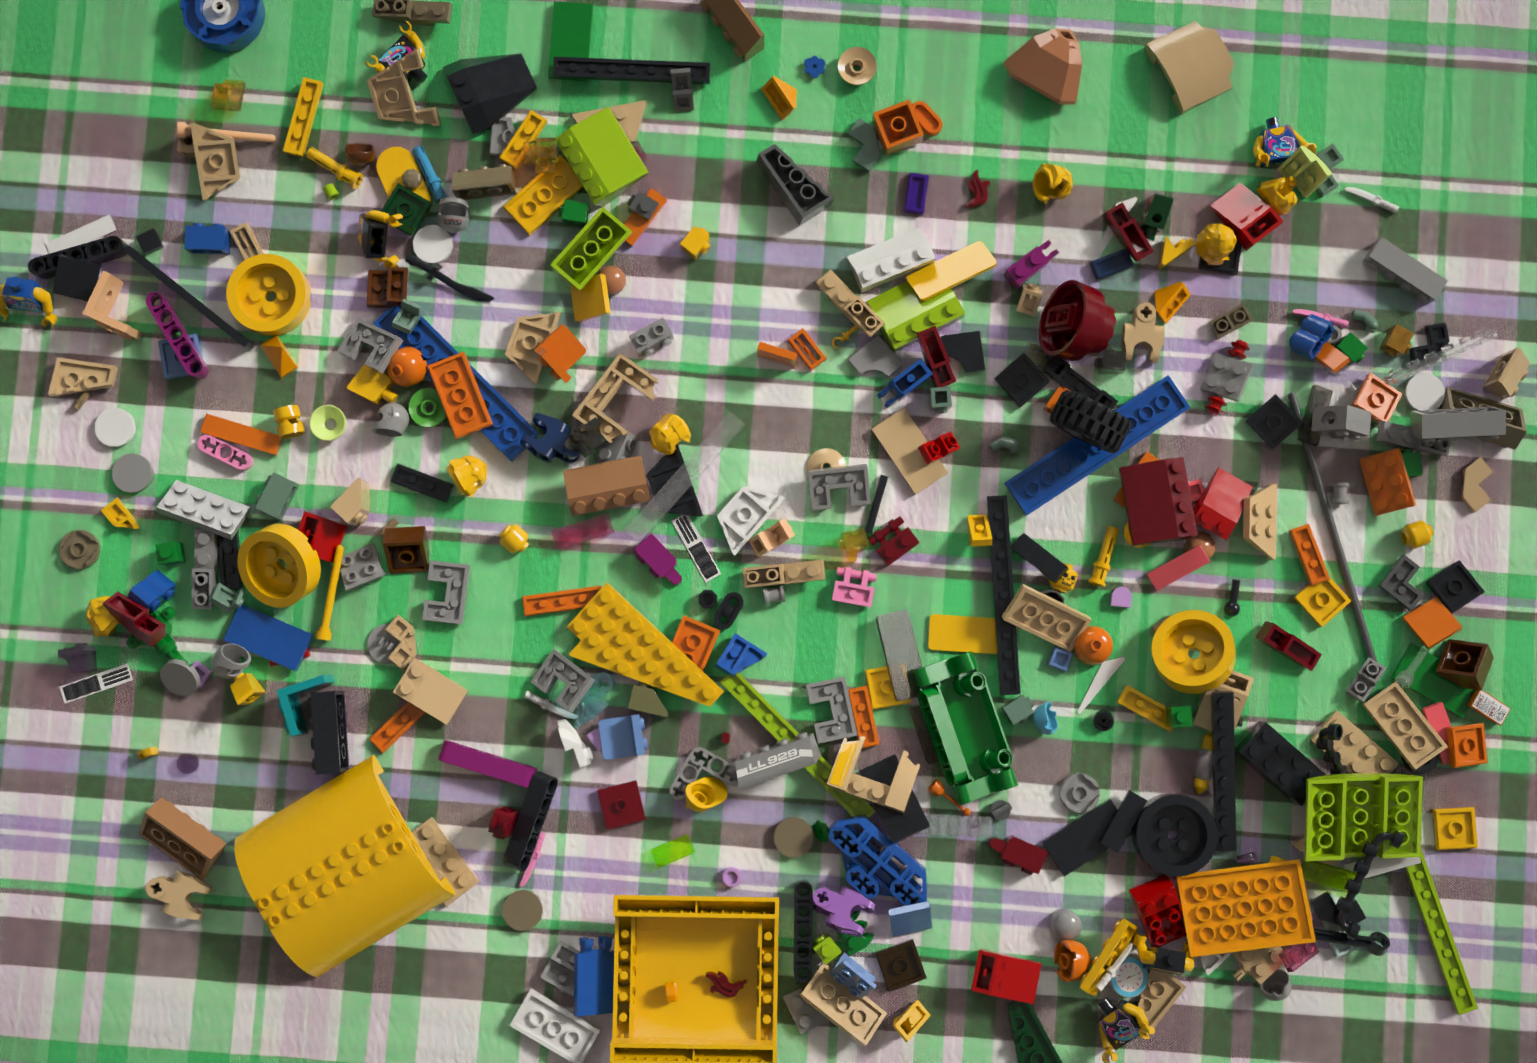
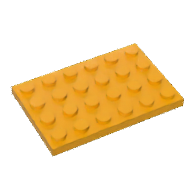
[1176,859,1316,957]

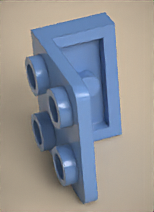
[598,714,648,760]

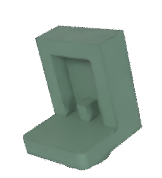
[392,299,421,335]
[209,583,245,613]

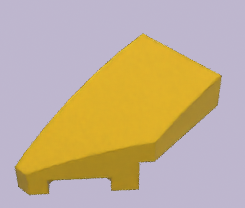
[100,497,140,529]

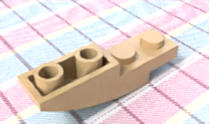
[816,269,885,338]
[743,560,826,588]

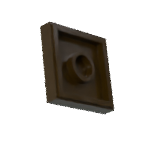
[875,939,927,992]

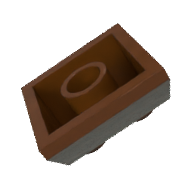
[383,526,429,574]
[1436,639,1494,691]

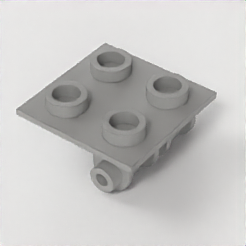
[340,543,386,591]

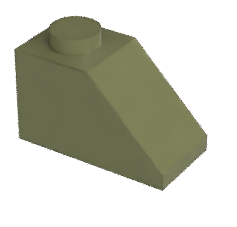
[628,682,669,717]

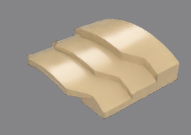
[1144,21,1234,115]

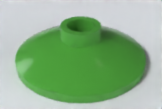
[409,388,446,427]

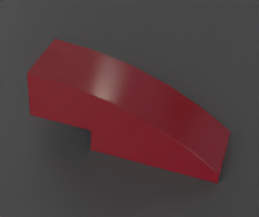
[1102,202,1154,262]
[917,326,956,388]
[103,591,166,647]
[1256,621,1322,671]

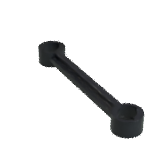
[1313,928,1390,956]

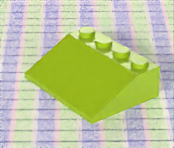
[555,107,649,207]
[866,281,965,353]

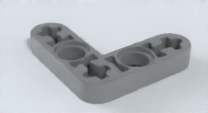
[670,747,738,800]

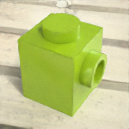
[813,933,842,965]

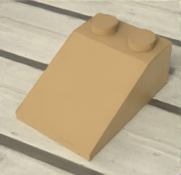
[393,658,468,725]

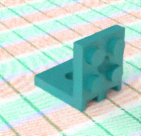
[276,675,335,737]

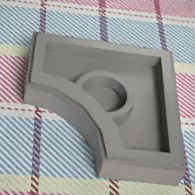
[489,117,529,158]
[848,335,903,377]

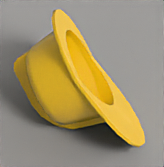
[685,776,728,813]

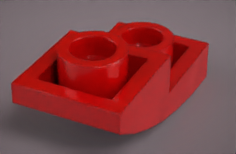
[918,432,961,465]

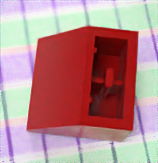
[298,511,348,563]

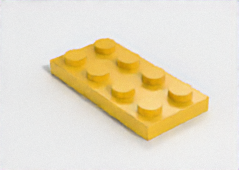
[1079,918,1139,997]

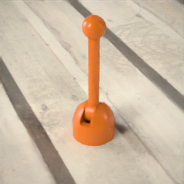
[927,779,971,816]

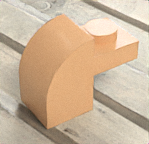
[748,518,795,558]

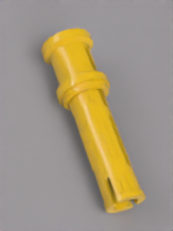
[306,147,363,189]
[1088,526,1119,587]

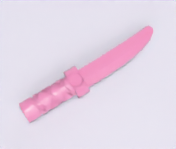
[1292,309,1349,329]
[519,832,546,887]

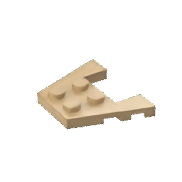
[367,49,441,126]

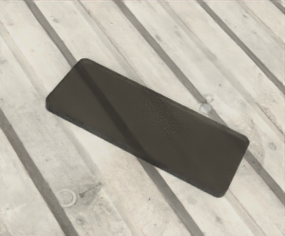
[876,609,922,702]

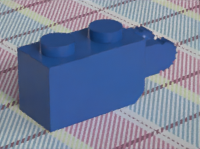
[877,358,932,408]

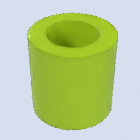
[322,183,339,201]

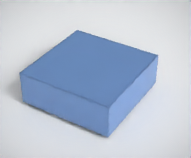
[1047,646,1074,672]

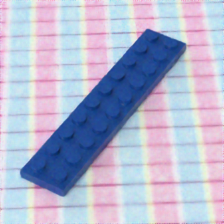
[373,306,540,462]
[1004,375,1191,516]

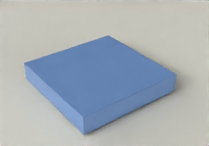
[158,333,203,380]
[889,901,932,937]

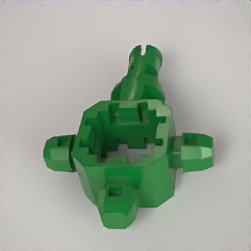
[126,607,188,664]

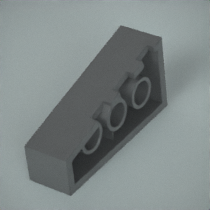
[756,144,835,225]

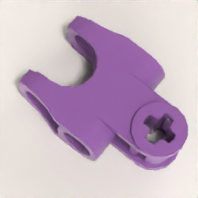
[813,886,875,938]

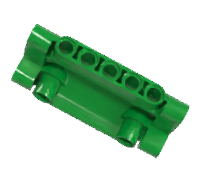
[913,651,1018,805]

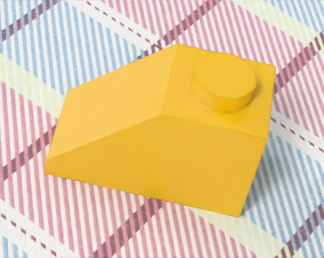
[230,673,266,705]

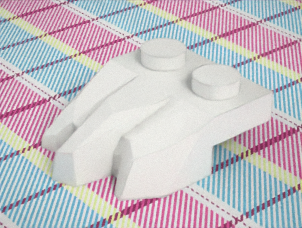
[558,719,593,768]

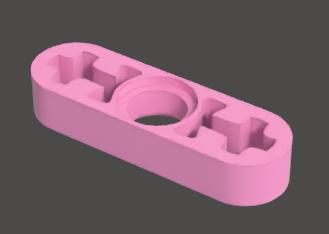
[198,435,253,471]

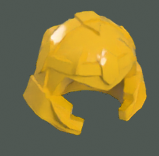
[1033,163,1073,204]
[1256,176,1297,215]
[1196,224,1237,265]
[649,413,691,455]
[446,455,487,497]
[86,596,119,638]

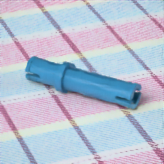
[411,146,447,203]

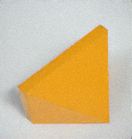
[761,76,797,120]
[1155,282,1191,324]
[260,335,299,378]

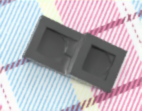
[671,68,694,112]

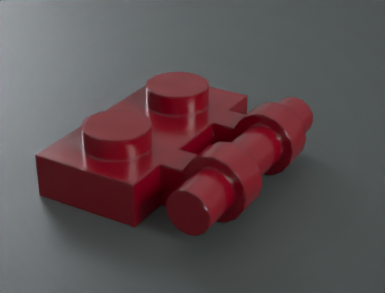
[868,516,920,567]

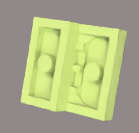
[1277,145,1332,198]

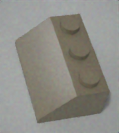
[452,164,517,200]

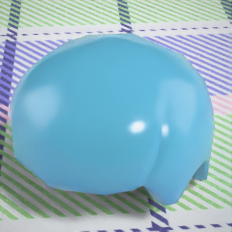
[1033,702,1058,735]

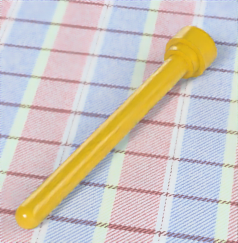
[315,545,344,641]

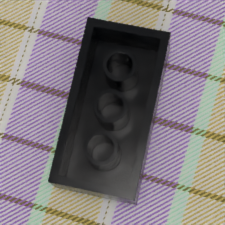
[308,691,349,775]
[1235,721,1326,806]

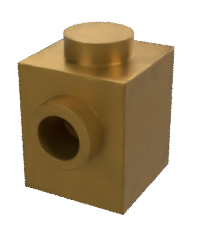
[1379,324,1414,358]

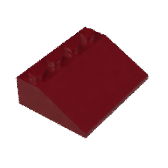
[1119,457,1198,546]

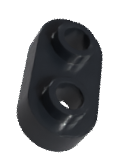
[714,592,744,630]

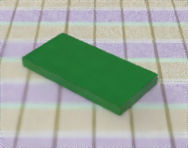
[548,1,593,81]
[1391,643,1475,718]

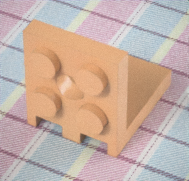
[82,271,143,341]

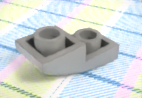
[1345,657,1387,704]

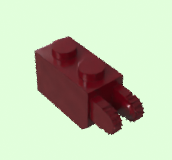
[488,805,520,840]
[988,835,1048,876]

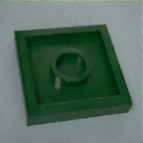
[381,183,433,237]

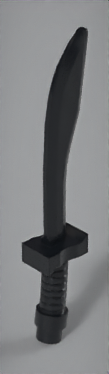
[405,254,494,302]

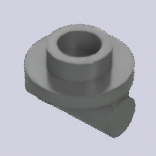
[990,800,1012,820]

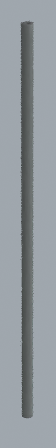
[1287,392,1382,678]

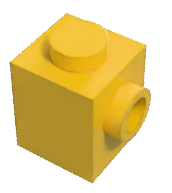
[680,226,711,260]

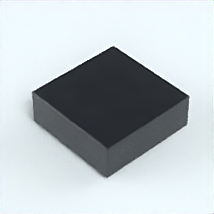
[136,228,164,255]

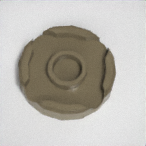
[59,530,101,569]
[774,817,814,858]
[502,889,543,931]

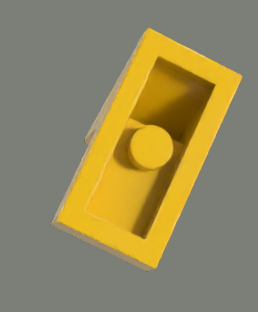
[1158,236,1196,270]
[967,514,992,547]
[893,999,931,1042]

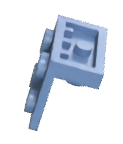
[829,953,877,999]

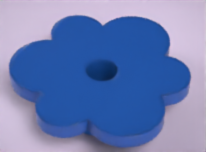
[804,55,825,78]

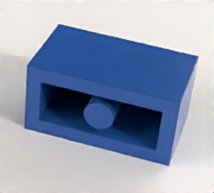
[184,223,231,254]

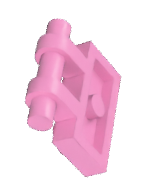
[832,567,877,608]

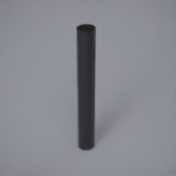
[864,475,888,534]

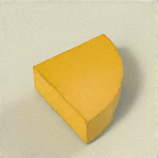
[136,747,159,760]

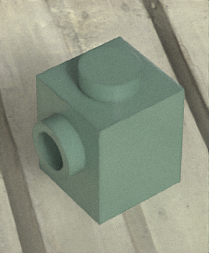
[929,386,952,414]
[1000,695,1034,725]

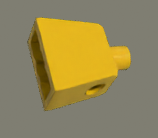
[346,364,398,405]

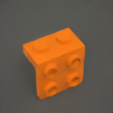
[534,324,586,383]

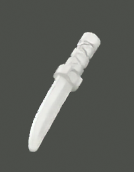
[1344,187,1399,213]
[524,691,578,719]
[1094,943,1133,992]

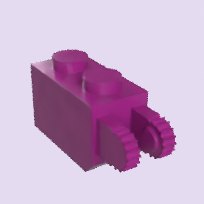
[1004,240,1059,290]
[634,533,683,585]

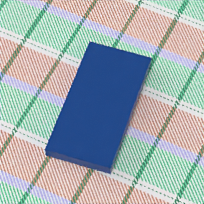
[223,604,313,671]

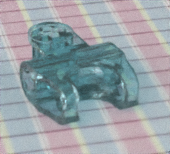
[556,672,615,728]

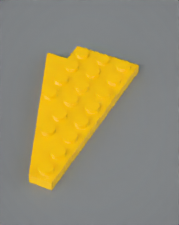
[567,583,725,707]

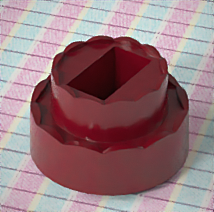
[1039,280,1116,361]

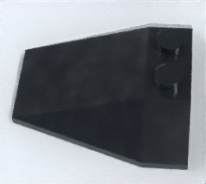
[443,53,537,136]

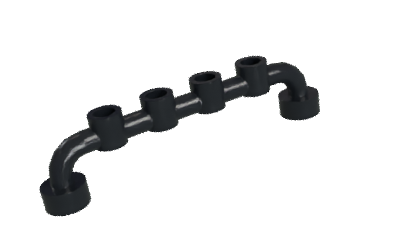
[1316,723,1347,775]
[1336,830,1405,940]

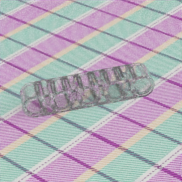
[914,813,993,838]

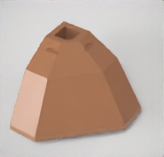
[1003,28,1082,105]

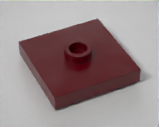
[597,780,646,829]

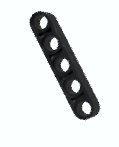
[28,236,128,279]
[503,771,558,872]
[793,879,813,983]

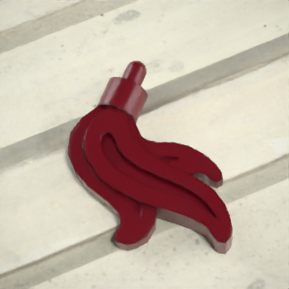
[965,170,991,208]
[705,971,747,998]

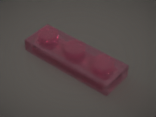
[551,513,615,550]

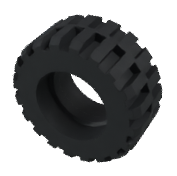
[1049,390,1131,453]

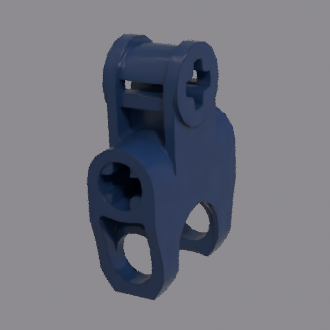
[520,413,582,464]

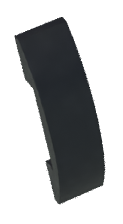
[1043,356,1118,409]

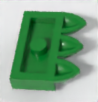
[837,910,874,956]

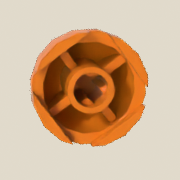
[386,346,427,387]
[1073,626,1113,666]
[1054,940,1092,982]

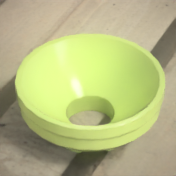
[310,405,347,441]

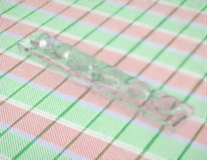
[1383,328,1499,385]

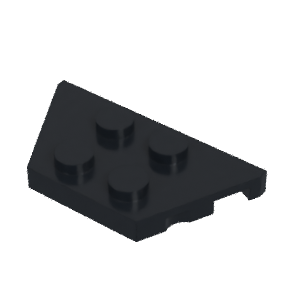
[647,444,703,517]

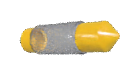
[1194,731,1213,794]

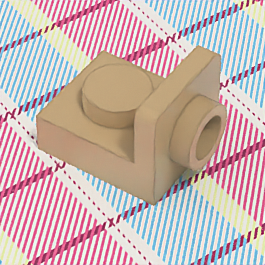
[1016,284,1042,316]

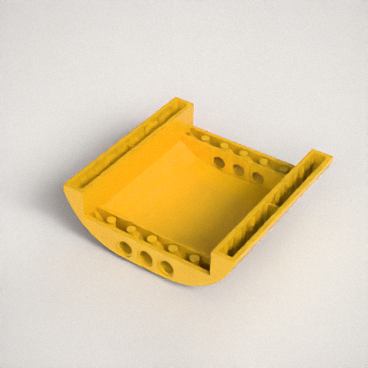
[234,755,456,977]
[610,895,779,1063]

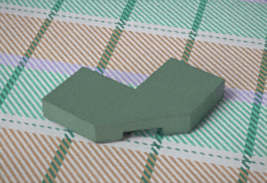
[848,118,880,172]
[1316,144,1344,198]

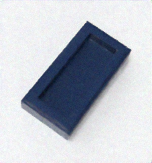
[1089,249,1134,281]

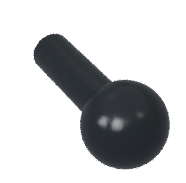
[1224,579,1240,617]

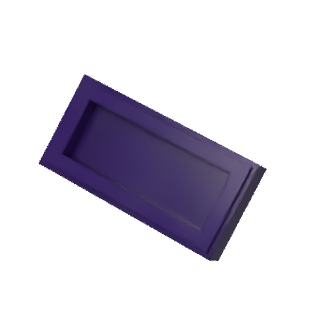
[904,173,929,215]

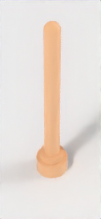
[177,122,276,143]

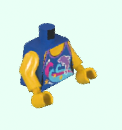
[1252,117,1317,166]
[0,276,58,327]

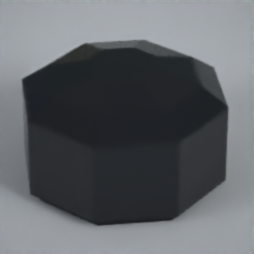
[699,590,717,609]

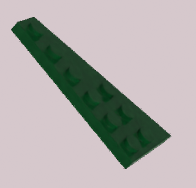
[1007,1000,1062,1063]

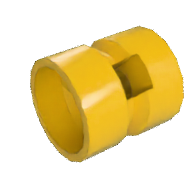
[273,405,305,439]

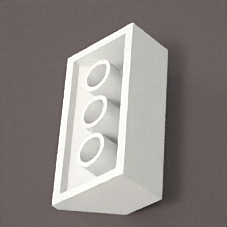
[847,228,936,293]

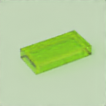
[650,833,695,868]

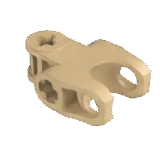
[1121,302,1164,364]
[146,871,213,920]

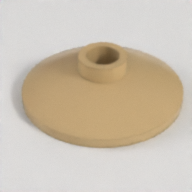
[838,47,877,85]
[807,448,846,474]

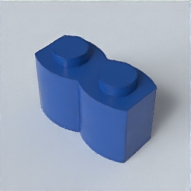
[1289,314,1334,360]
[128,570,176,612]

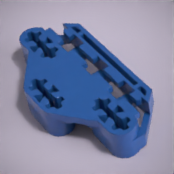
[829,815,927,906]

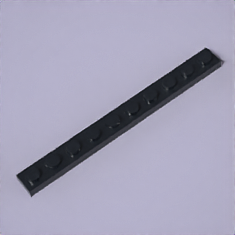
[987,495,1021,695]

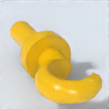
[832,325,858,349]

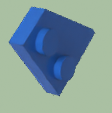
[714,633,768,677]

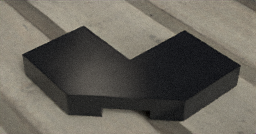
[1409,323,1450,368]
[1309,892,1366,925]

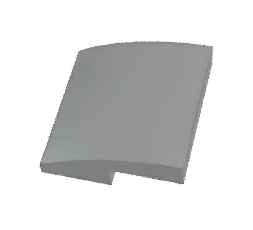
[540,941,580,997]

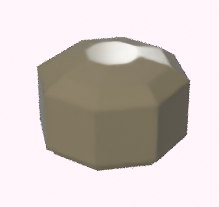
[402,169,422,189]

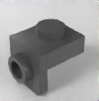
[627,191,659,221]

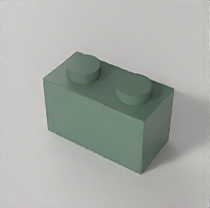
[255,472,300,520]

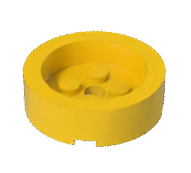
[226,254,311,336]
[237,524,321,608]
[1152,610,1236,694]

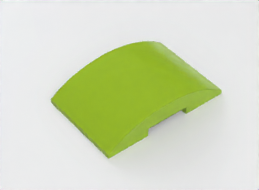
[1304,773,1423,861]

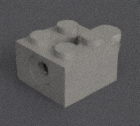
[1311,405,1371,440]

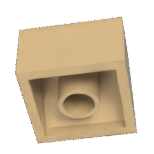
[1482,347,1530,400]
[330,478,370,527]

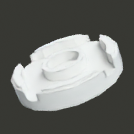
[413,225,453,265]
[1404,373,1445,411]
[95,408,136,447]

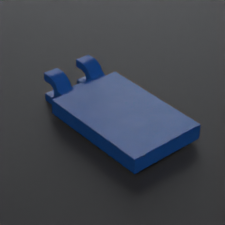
[574,936,614,1017]

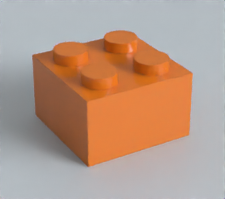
[872,99,924,156]

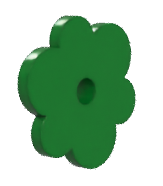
[812,820,829,843]

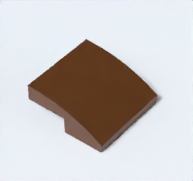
[366,267,408,308]

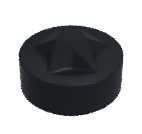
[1093,710,1114,731]

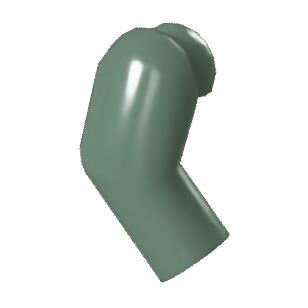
[1351,310,1378,333]
[989,436,1020,453]

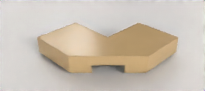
[1461,457,1493,513]
[385,615,417,671]

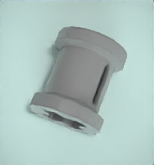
[1331,483,1350,504]
[763,585,786,606]

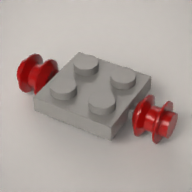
[1200,340,1254,416]

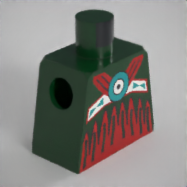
[1140,193,1174,242]

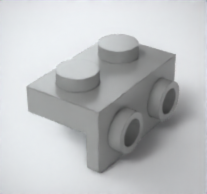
[629,318,674,357]
[595,431,638,463]

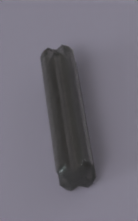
[910,705,937,764]

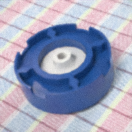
[180,0,265,52]

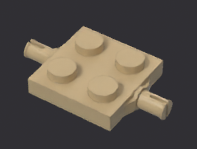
[1232,947,1290,985]

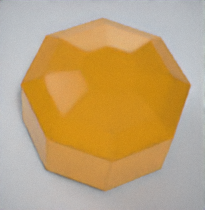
[665,982,679,1002]

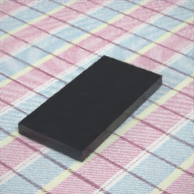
[859,754,930,844]
[1042,799,1132,877]

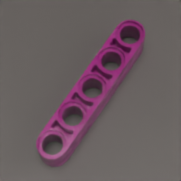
[146,292,209,380]
[438,740,538,788]

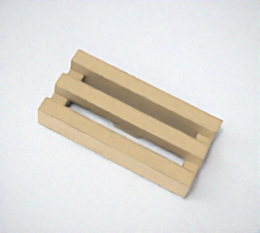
[229,222,264,260]

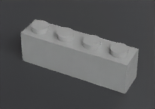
[1363,237,1448,304]

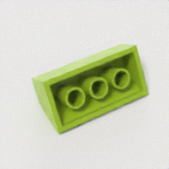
[550,206,633,291]

